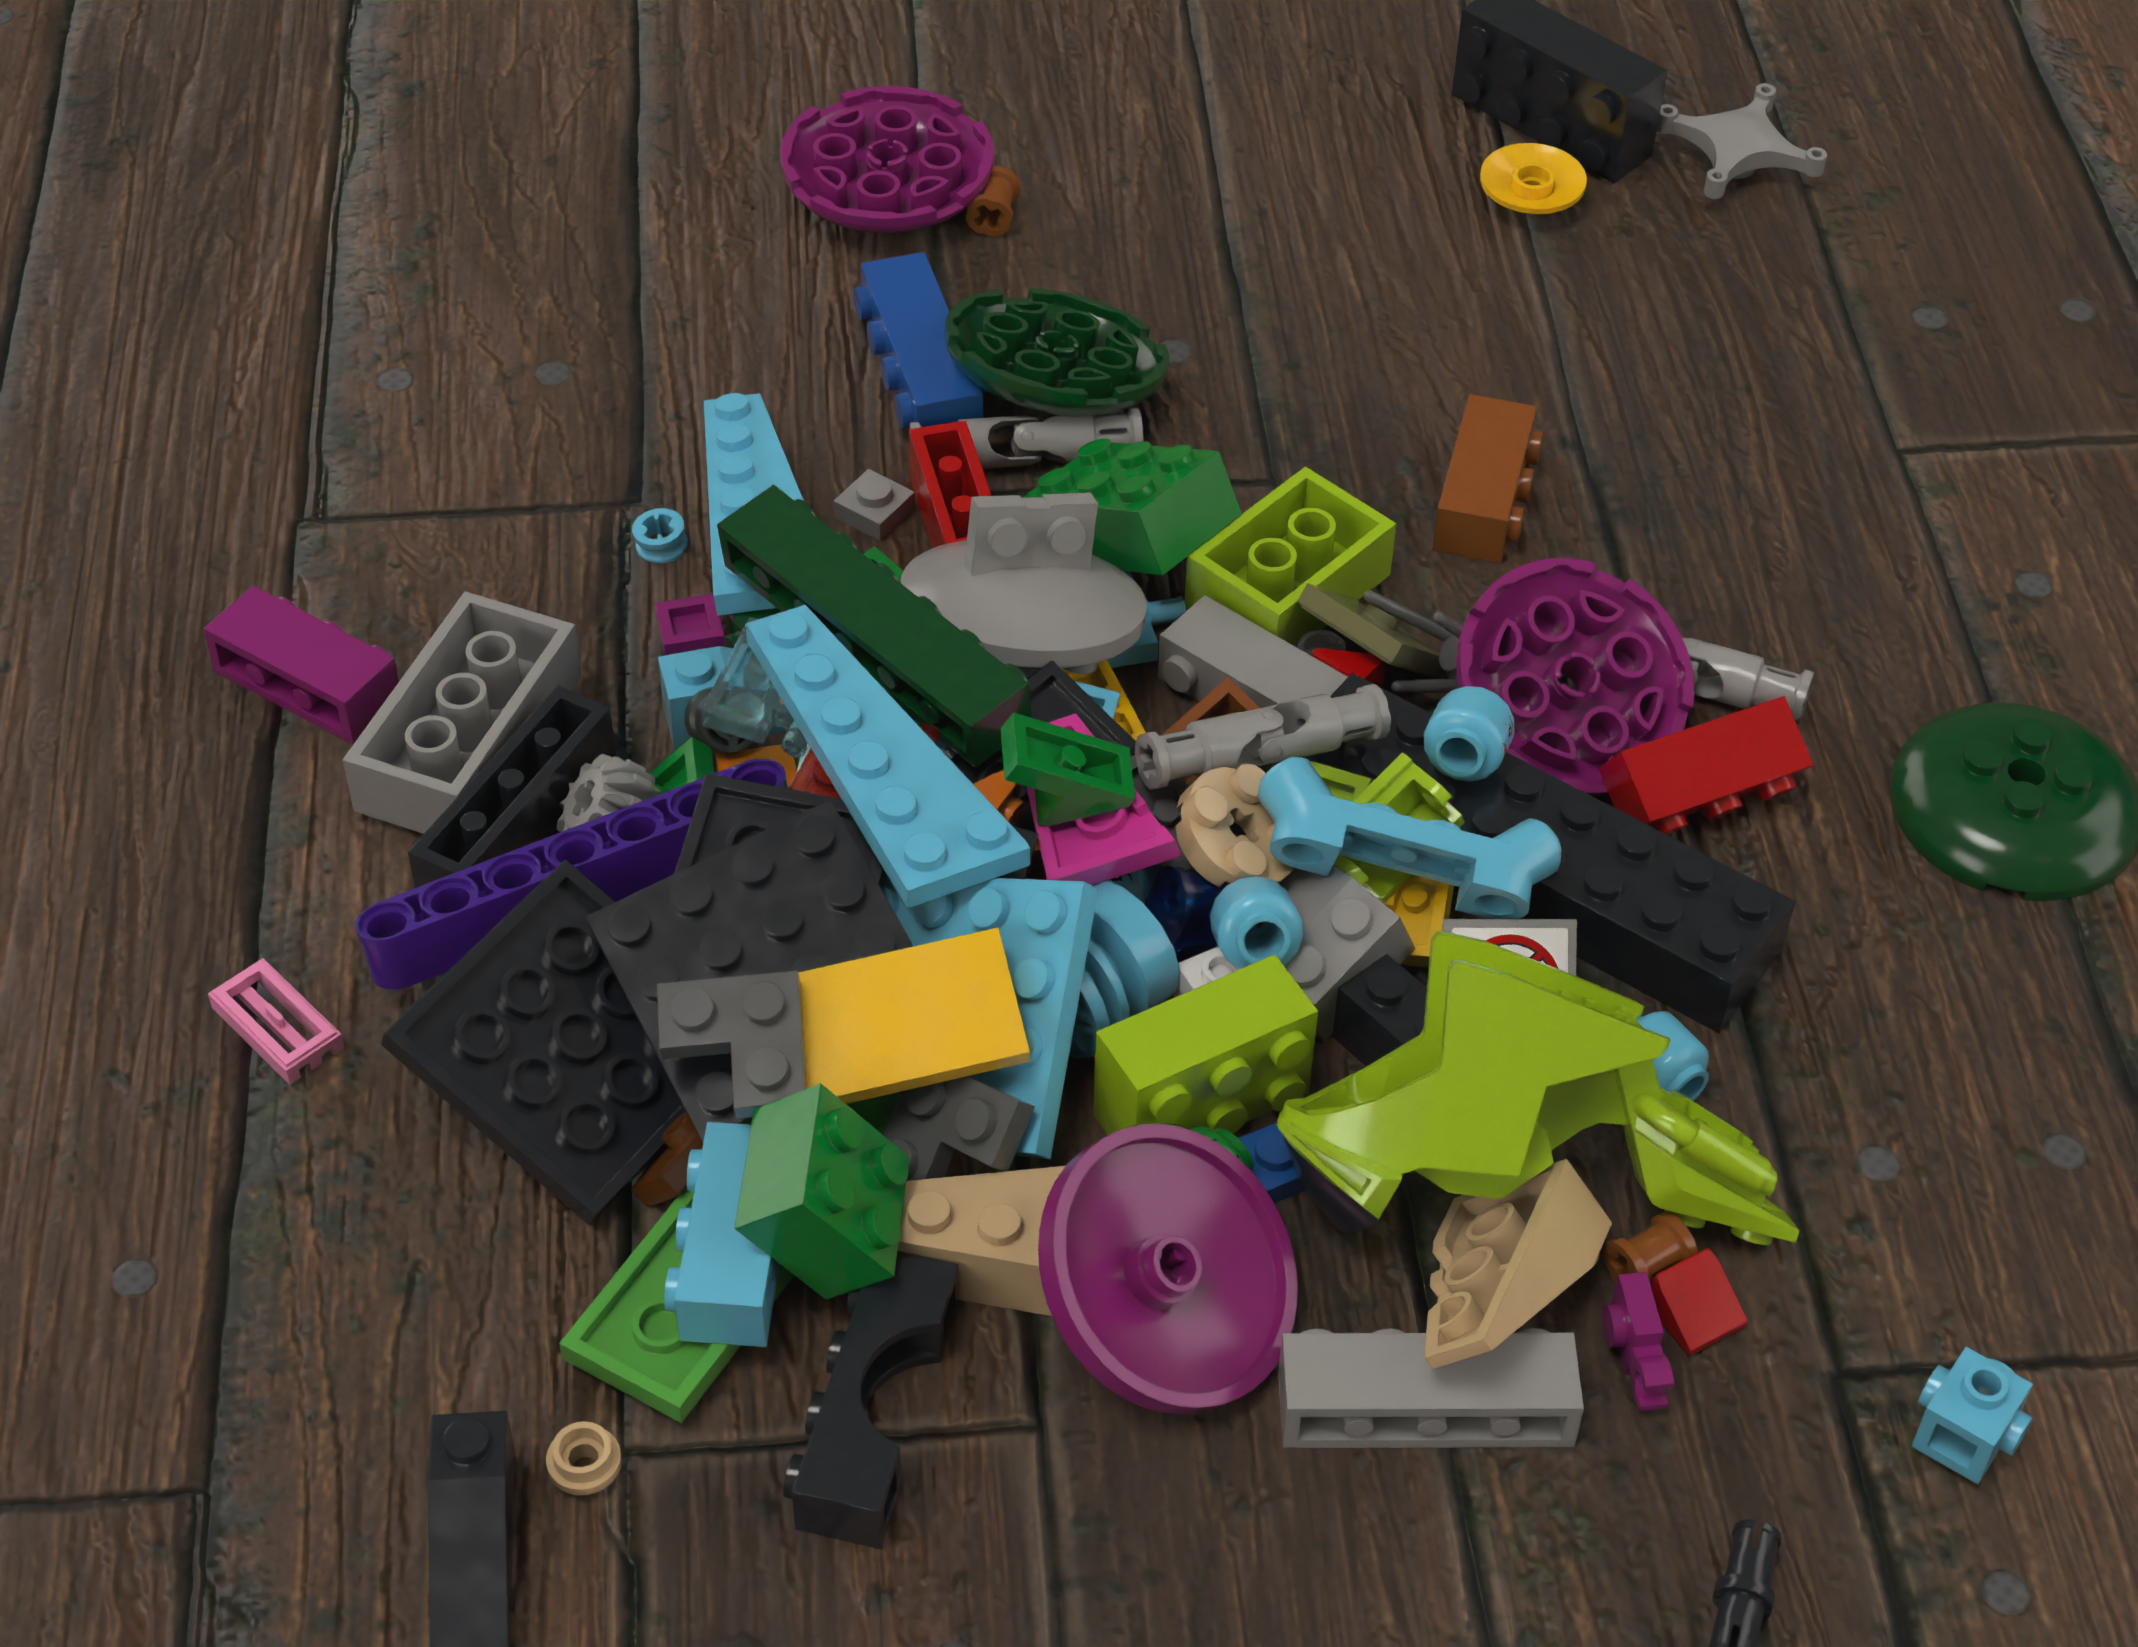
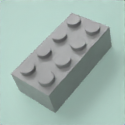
[342,591,582,834]

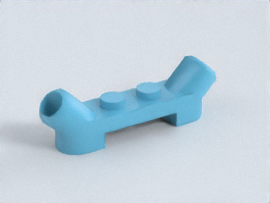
[1257,756,1562,919]

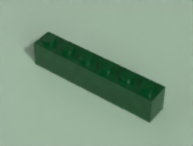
[717,484,1032,768]

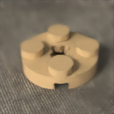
[1175,763,1294,887]

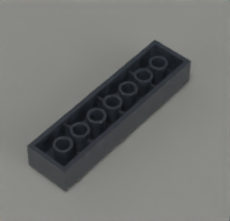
[1303,673,1796,1033]

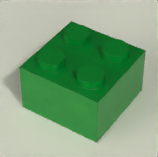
[734,1083,909,1300]

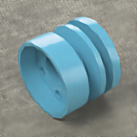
[1069,881,1180,1059]

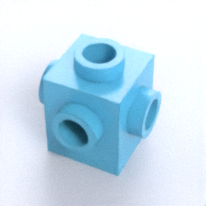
[1912,1347,2033,1484]

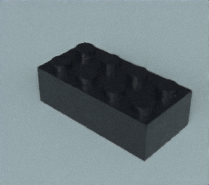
[1452,0,1668,184]

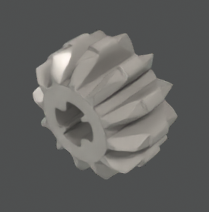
[557,754,662,832]

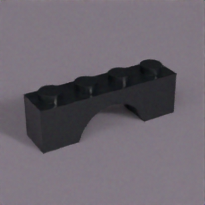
[783,1251,959,1549]

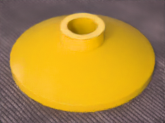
[1480,143,1587,214]

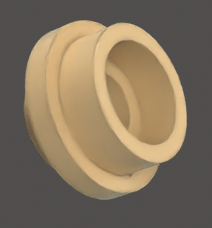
[546,1421,622,1495]

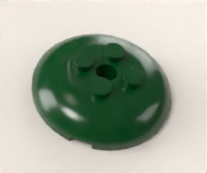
[944,288,1169,416]
[1890,702,2138,901]

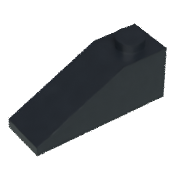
[428,1410,517,1647]

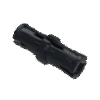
[1708,1519,1782,1647]

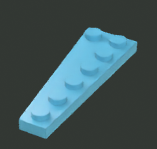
[704,393,803,616]
[746,605,1030,909]

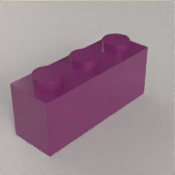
[203,585,399,745]

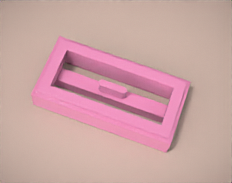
[208,958,345,1085]

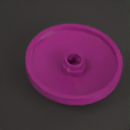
[1038,1124,1298,1414]

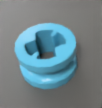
[632,508,688,563]

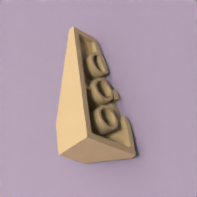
[1424,1159,1612,1369]

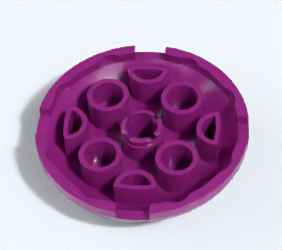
[780,86,994,233]
[1456,558,1694,796]

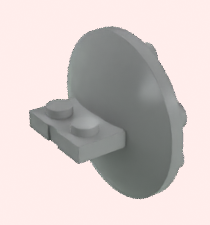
[901,493,1147,677]

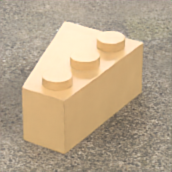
[897,1166,1065,1316]

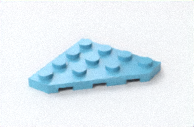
[882,874,1098,1159]

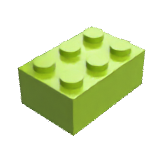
[1184,466,1397,648]
[1093,954,1318,1135]

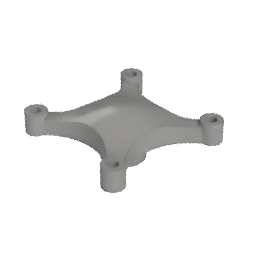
[1657,83,1827,199]

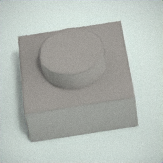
[833,469,915,542]

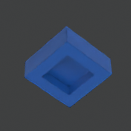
[1238,1123,1305,1203]

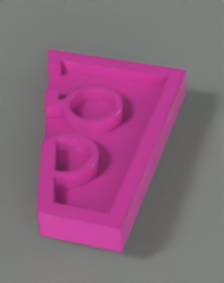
[1026,713,1182,885]

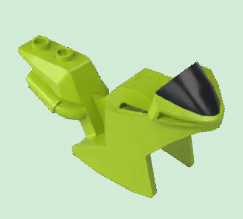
[1277,931,1800,1245]

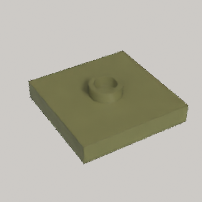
[1297,583,1444,678]

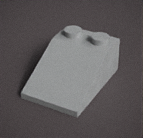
[1187,865,1416,1042]

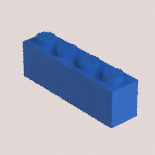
[853,252,983,428]

